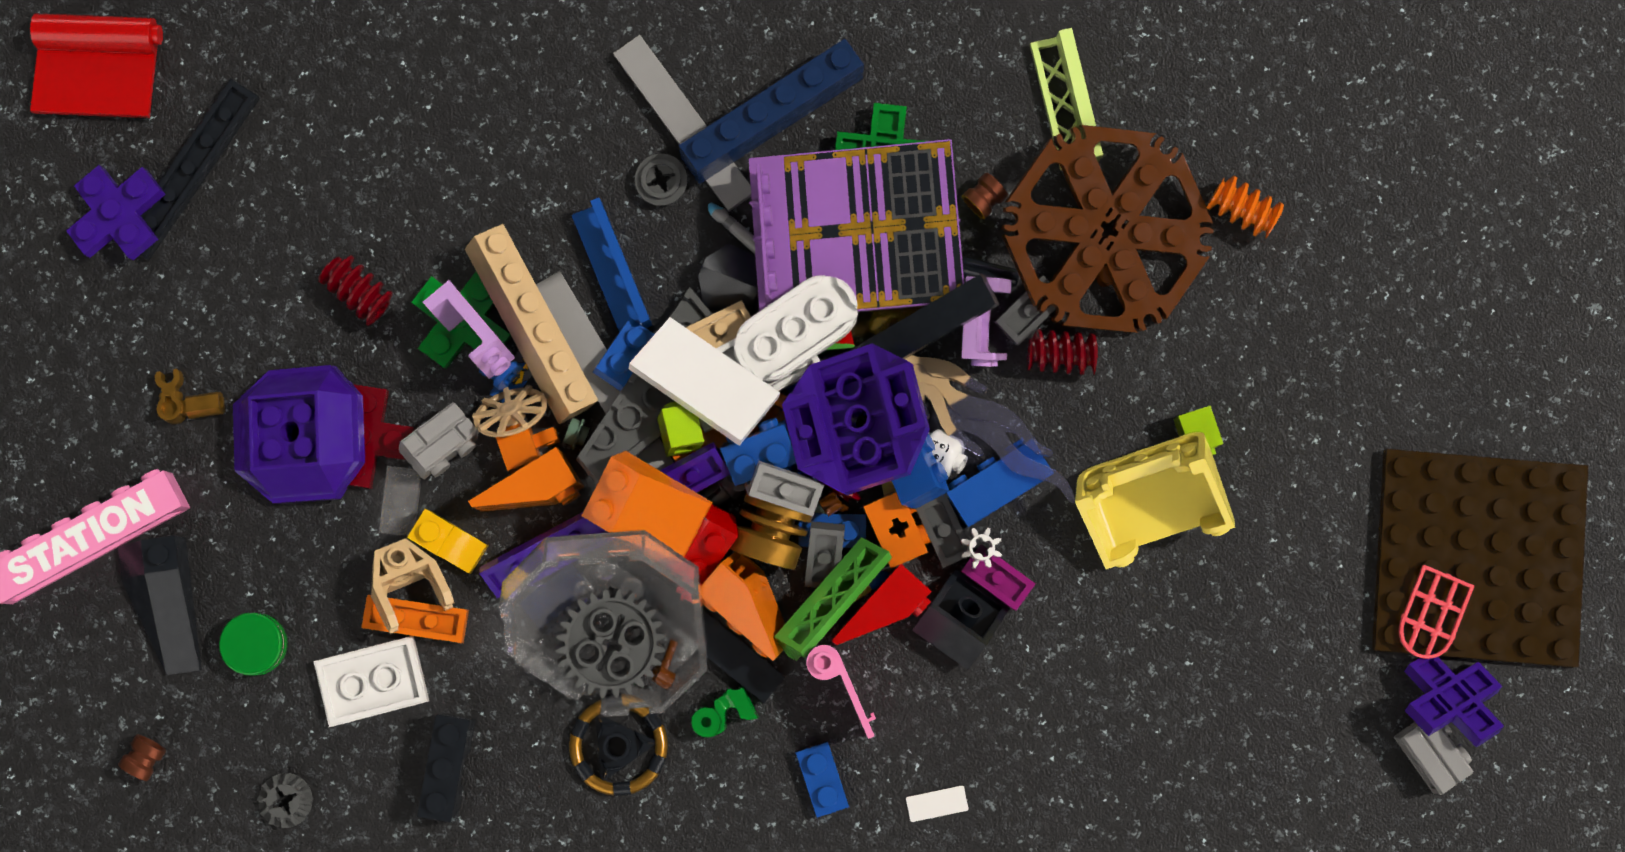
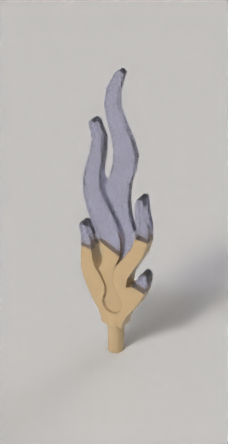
[905,355,1075,504]

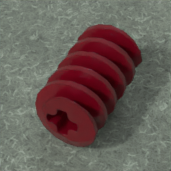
[318,255,393,326]
[1027,329,1098,376]

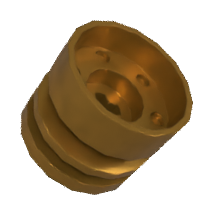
[730,493,812,570]

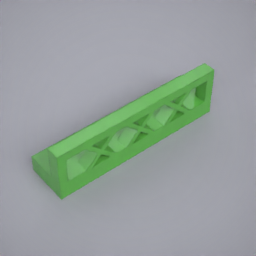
[774,537,893,661]

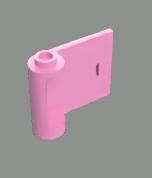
[806,645,876,739]

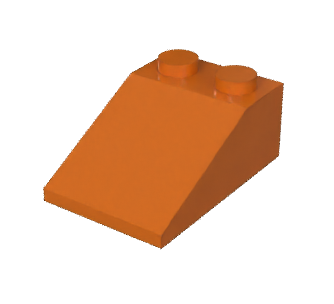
[468,447,584,512]
[582,451,713,562]

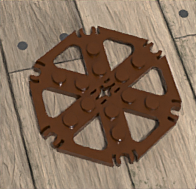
[1001,125,1214,333]

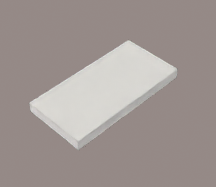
[629,317,780,446]

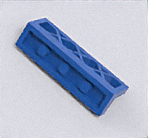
[571,198,653,332]

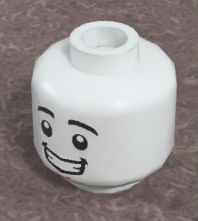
[928,429,968,477]

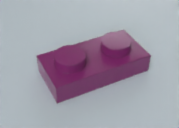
[961,544,1035,611]

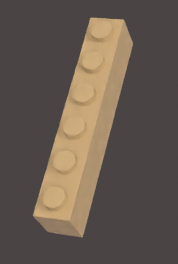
[465,224,598,424]

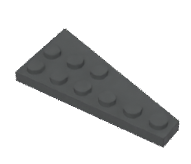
[576,287,712,484]

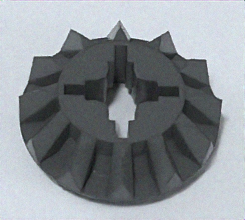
[635,154,688,207]
[257,773,313,828]

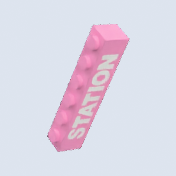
[0,469,190,605]

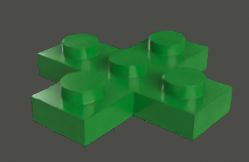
[835,103,926,150]
[411,271,512,369]

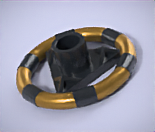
[569,696,668,796]

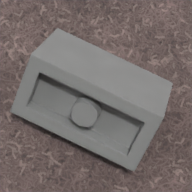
[745,461,824,517]

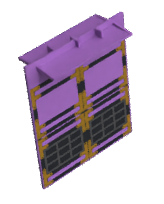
[749,139,964,312]

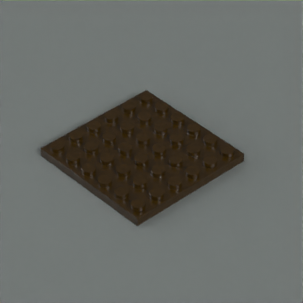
[1372,449,1588,667]

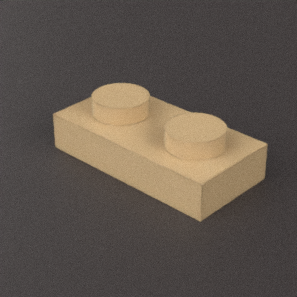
[686,300,751,348]

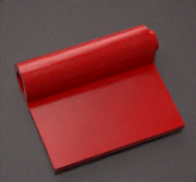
[30,13,163,118]

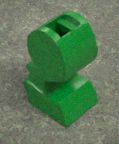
[691,687,759,737]

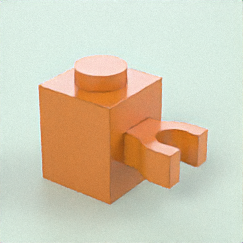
[496,424,560,474]

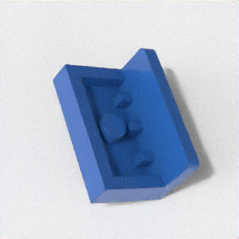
[720,417,796,486]

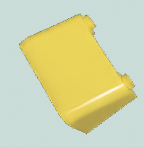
[1075,432,1235,569]

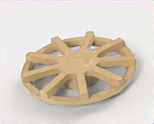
[472,385,547,437]

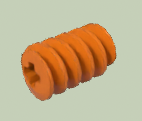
[1206,175,1284,239]

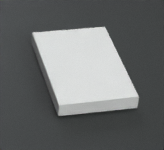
[313,636,429,727]

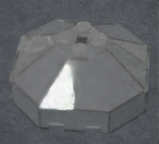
[499,530,707,717]

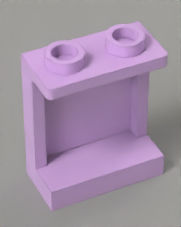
[962,276,1012,367]
[423,280,515,379]

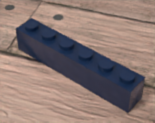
[679,39,864,184]

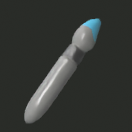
[708,202,755,254]

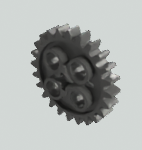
[554,586,666,698]

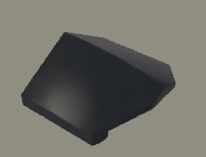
[698,244,758,312]

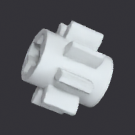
[961,528,1002,568]

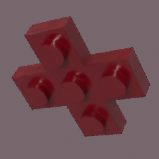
[349,384,416,489]

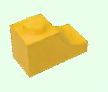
[407,509,489,574]

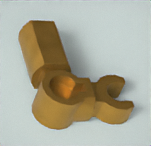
[155,369,225,424]

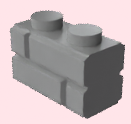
[398,402,479,479]
[1394,722,1474,795]

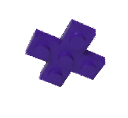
[66,165,166,260]
[1404,651,1504,747]

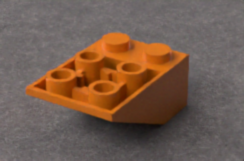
[696,552,785,661]

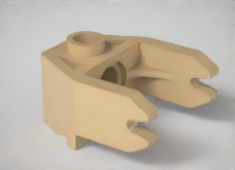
[371,538,454,634]

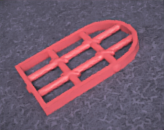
[1398,565,1474,659]

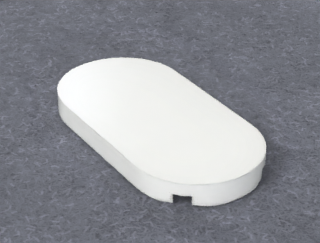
[734,275,858,382]

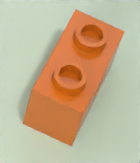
[862,491,930,568]

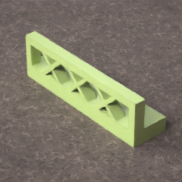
[1030,28,1103,171]

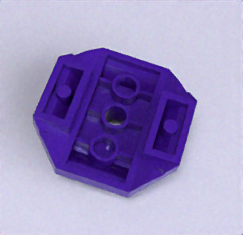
[782,343,930,495]
[233,365,365,504]

